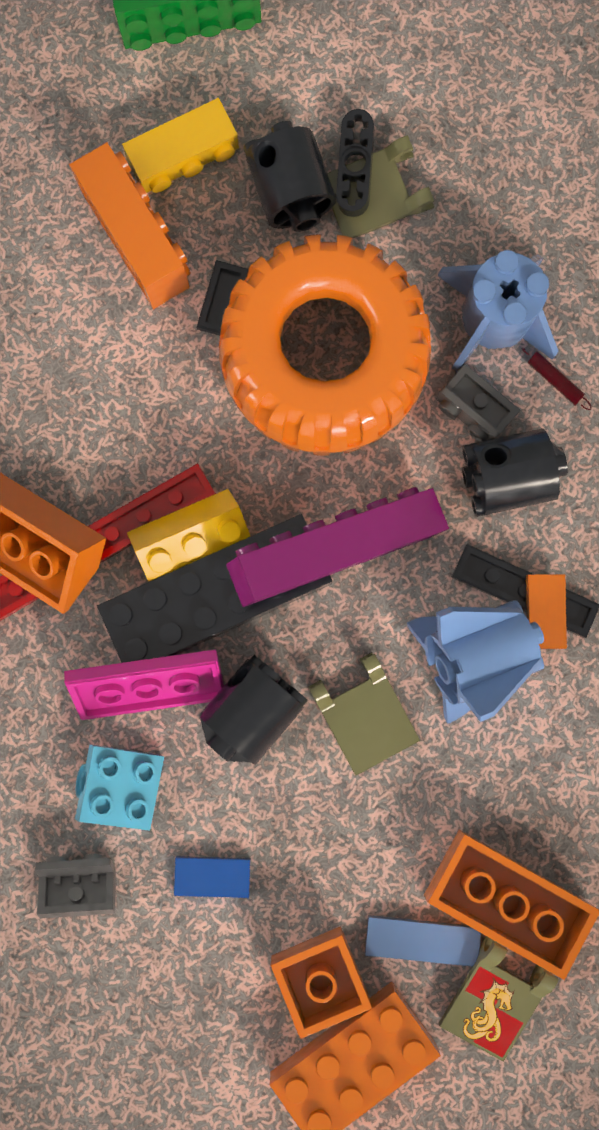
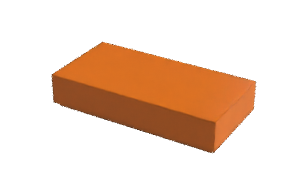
[526,574,567,649]

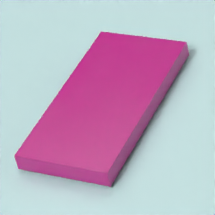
[64,649,225,720]

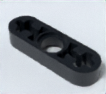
[336,109,375,217]

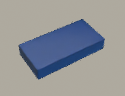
[174,856,251,898]

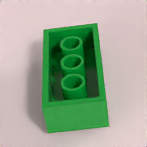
[113,0,262,51]

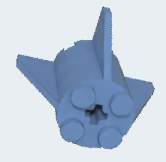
[438,250,559,372]
[407,600,544,724]

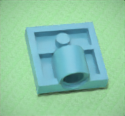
[75,744,164,831]

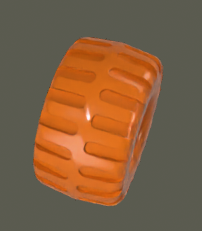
[219,234,431,456]

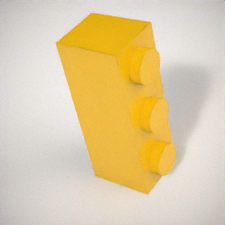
[122,97,239,193]
[127,489,250,582]

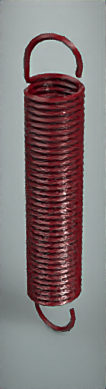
[521,347,592,410]

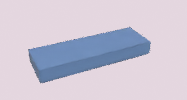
[365,915,481,967]

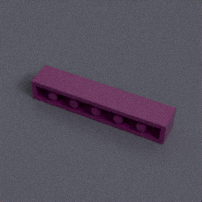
[226,487,449,607]

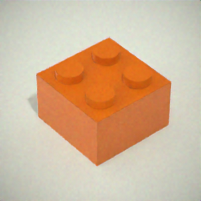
[270,926,372,1039]

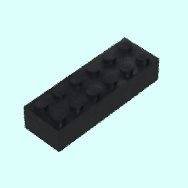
[97,514,333,663]

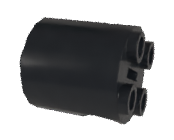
[243,121,336,232]
[462,428,568,517]
[199,655,308,765]

